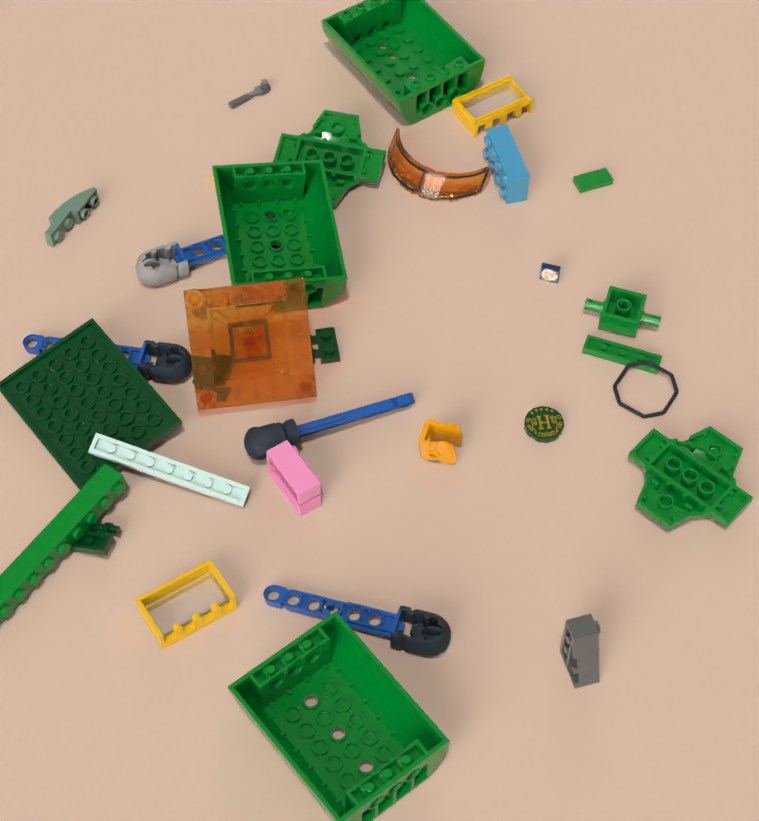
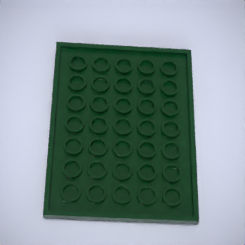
[0,318,183,490]

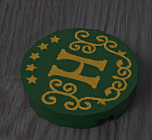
[524,406,564,443]

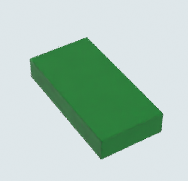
[573,167,613,193]

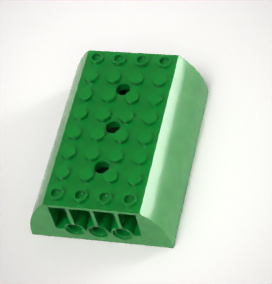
[212,159,348,312]
[227,611,450,821]

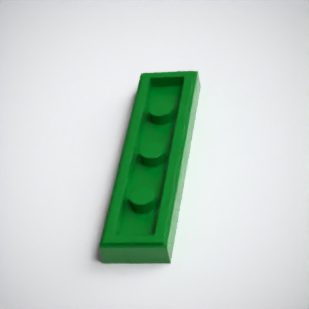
[582,335,662,375]

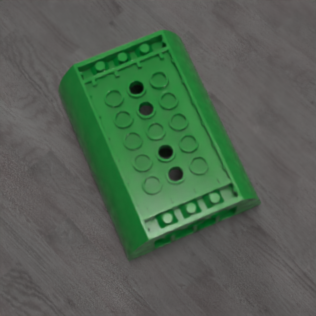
[321,0,485,124]

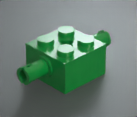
[584,286,661,338]

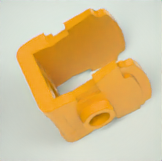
[418,419,463,464]

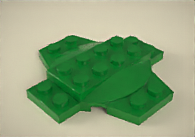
[273,110,386,208]
[628,426,753,530]

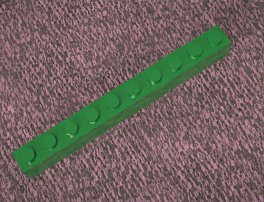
[0,464,128,624]

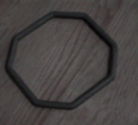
[613,360,679,418]

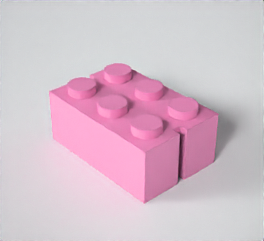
[266,440,322,517]

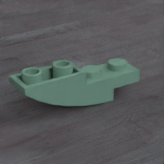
[45,187,99,247]

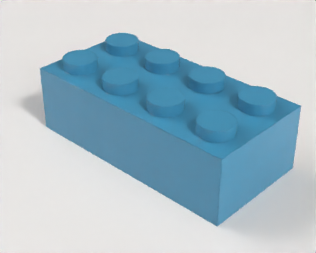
[483,124,530,204]

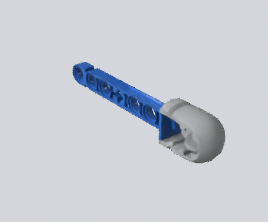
[135,217,275,286]

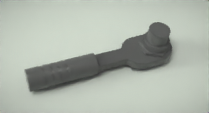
[228,79,271,108]

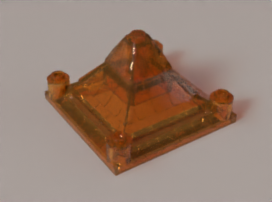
[183,277,317,410]

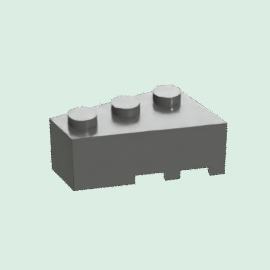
[560,614,600,689]

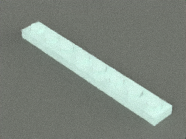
[88,433,250,508]

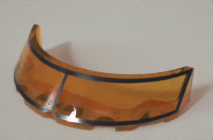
[388,128,491,202]

